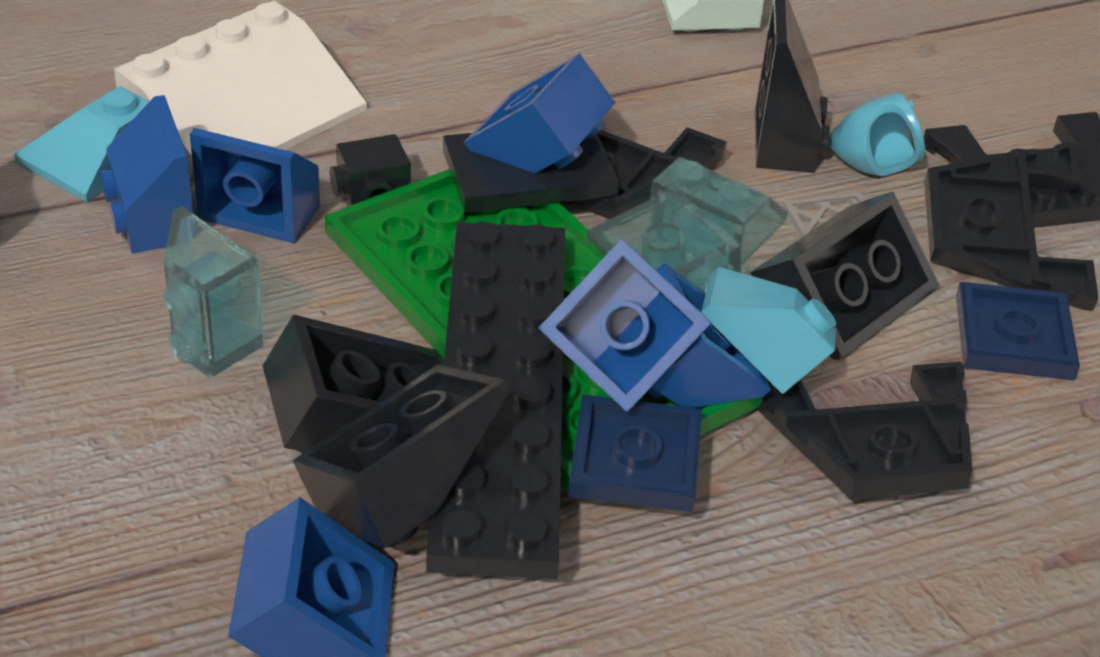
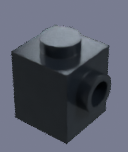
[329,134,411,207]

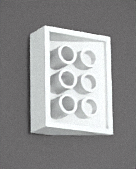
[114,0,367,175]

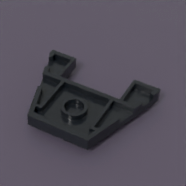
[924,112,1100,228]
[569,127,727,219]
[924,142,1099,311]
[756,361,972,500]

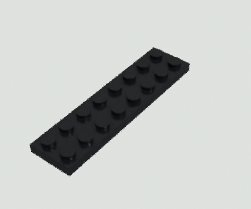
[426,222,565,579]

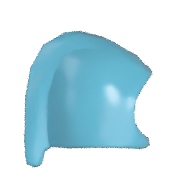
[828,92,925,176]

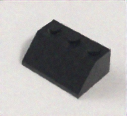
[750,191,939,360]

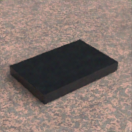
[443,133,619,213]

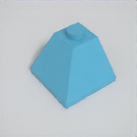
[14,86,150,203]
[701,266,836,394]

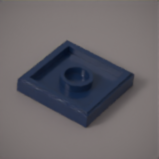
[956,282,1080,380]
[568,394,702,512]

